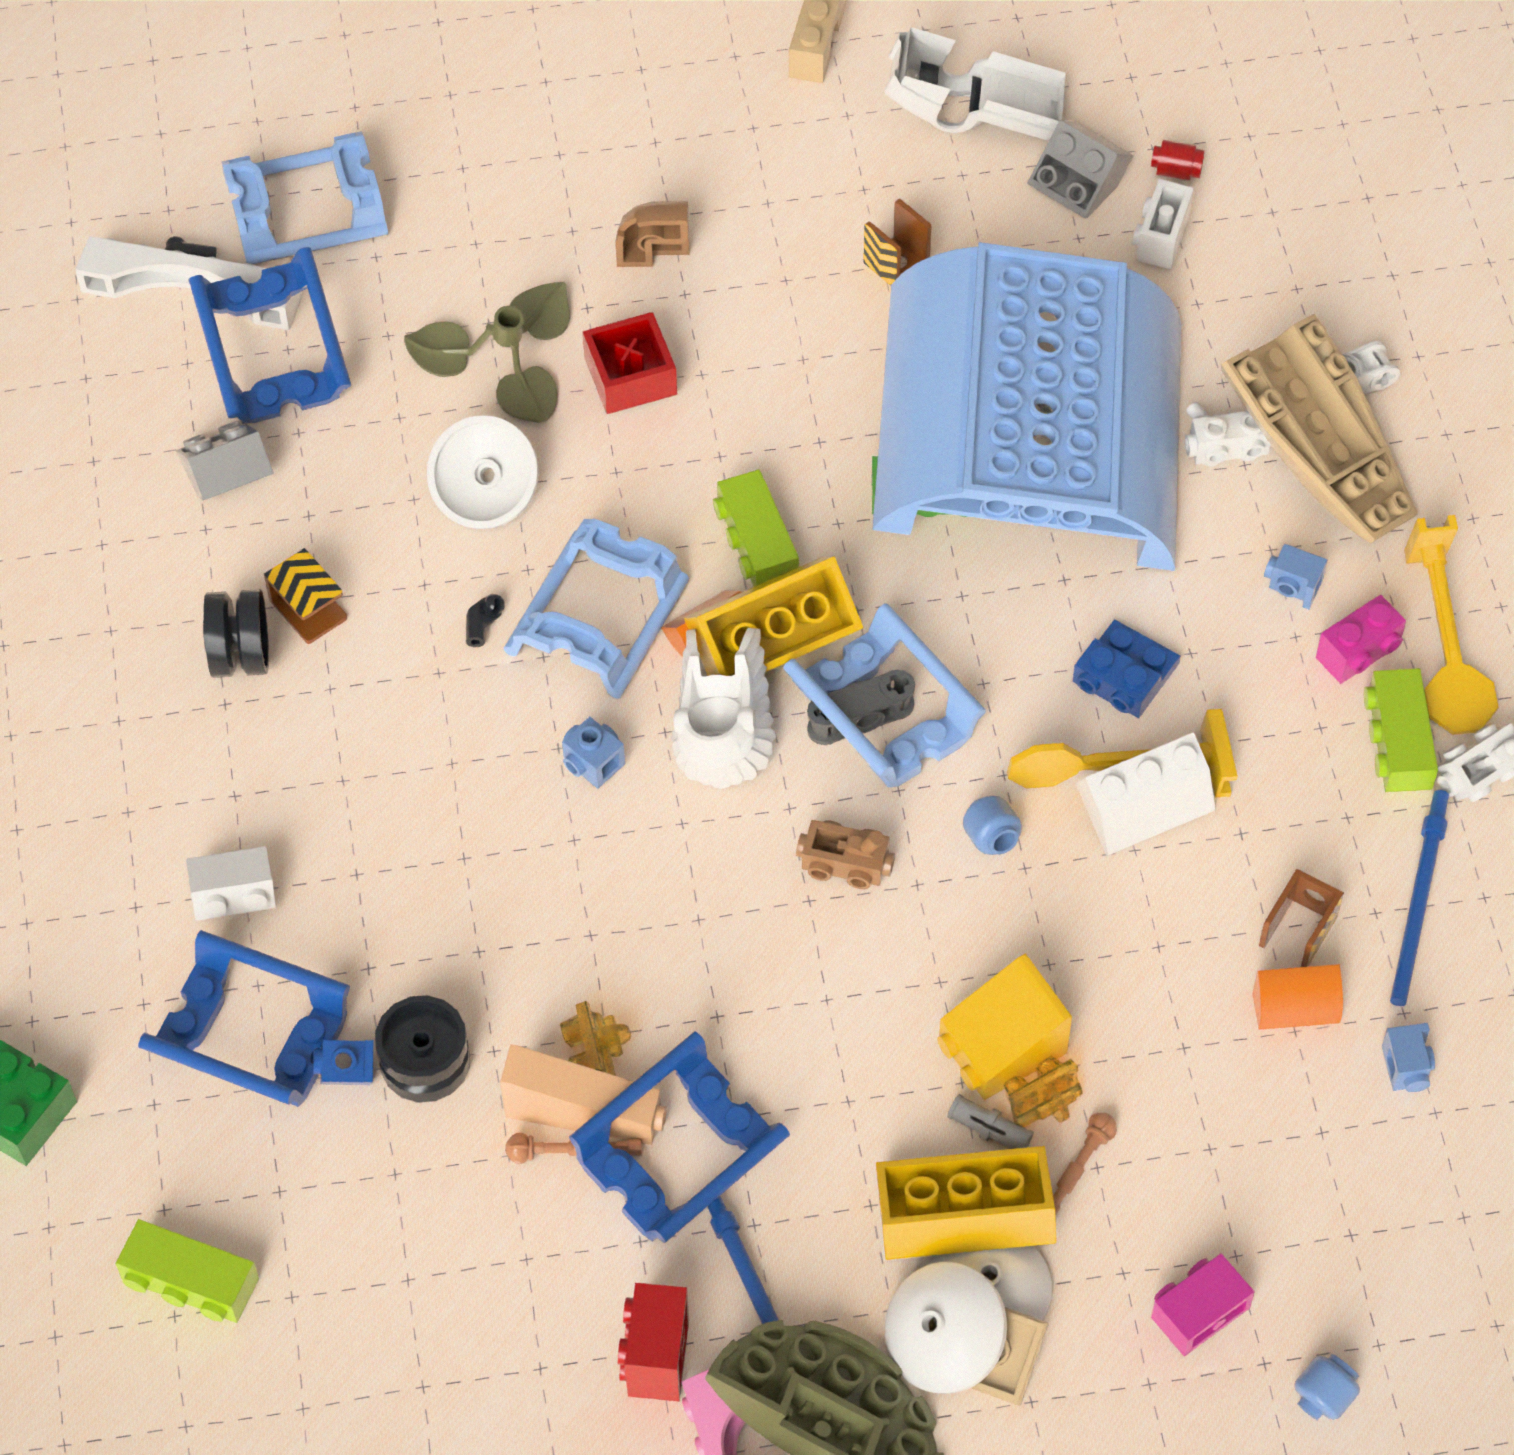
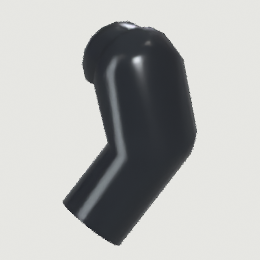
[164,236,217,257]
[466,594,505,647]

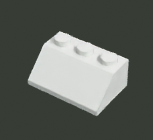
[1075,732,1215,856]

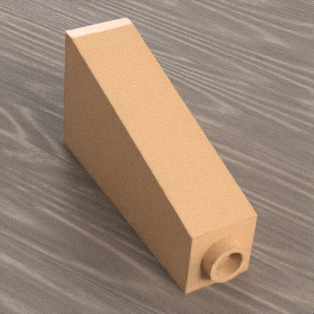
[500,1044,667,1145]

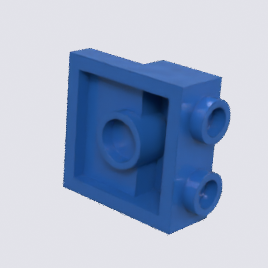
[1072,619,1181,719]

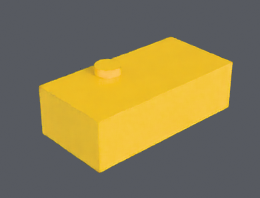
[684,556,864,676]
[876,1146,1056,1260]

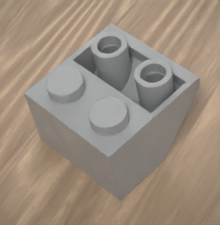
[1027,120,1134,218]
[176,421,274,501]

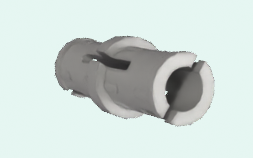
[947,1094,1034,1149]

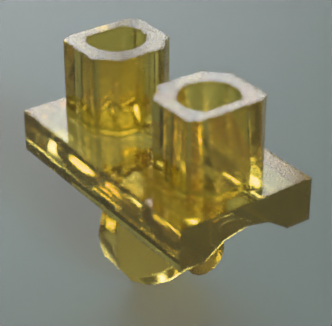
[560,1001,631,1076]
[1004,1056,1083,1128]

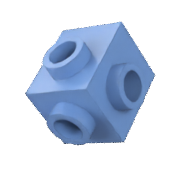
[562,716,625,789]

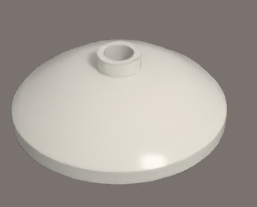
[427,415,539,529]
[928,1246,1052,1325]
[885,1262,1007,1394]

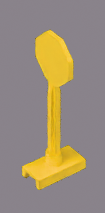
[1404,515,1499,735]
[1007,709,1238,798]

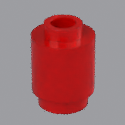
[1151,140,1205,181]

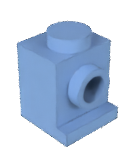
[1264,543,1328,610]
[1381,1023,1435,1092]

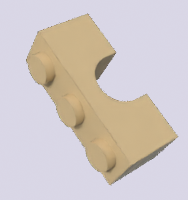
[789,0,846,83]

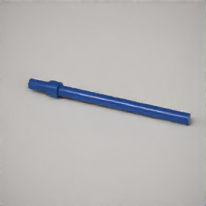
[1390,790,1449,1006]
[707,1196,779,1324]

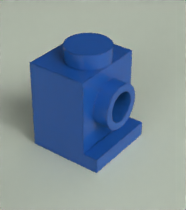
[313,1040,374,1085]

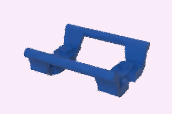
[188,247,351,424]
[138,930,350,1107]
[569,1031,790,1243]

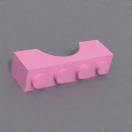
[682,1369,745,1455]

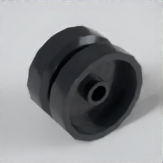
[203,589,269,678]
[375,995,470,1103]

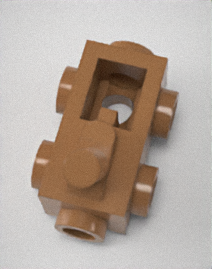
[796,819,895,889]

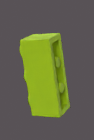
[713,469,799,587]
[1363,668,1438,792]
[115,1219,259,1323]

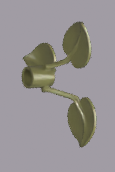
[404,282,570,423]

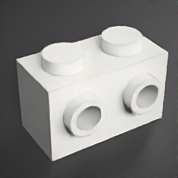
[1132,179,1194,269]
[186,846,276,921]

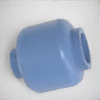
[963,796,1022,855]
[1294,1354,1360,1421]

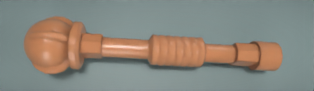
[1053,1113,1117,1216]
[505,1133,641,1164]

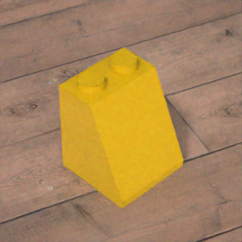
[937,953,1072,1101]

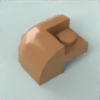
[615,201,689,267]

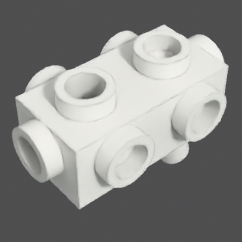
[1185,402,1270,467]
[1438,723,1514,802]

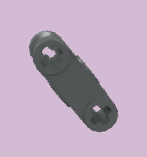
[807,669,915,745]

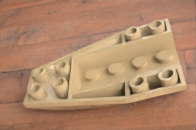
[1221,314,1418,543]

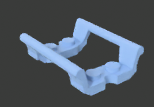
[221,131,388,264]
[503,519,689,699]
[783,603,986,788]

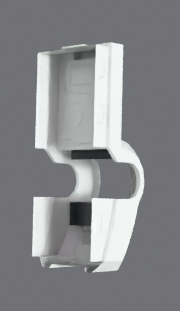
[885,27,1066,141]

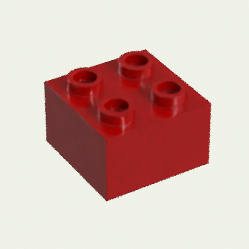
[582,312,677,414]
[618,1282,689,1402]

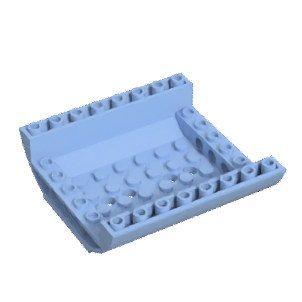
[872,242,1182,571]

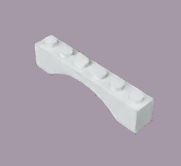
[75,236,302,331]

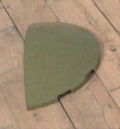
[705,1320,944,1455]

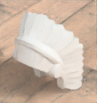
[671,628,776,789]

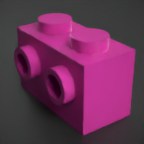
[1316,594,1406,684]
[1151,1253,1255,1357]

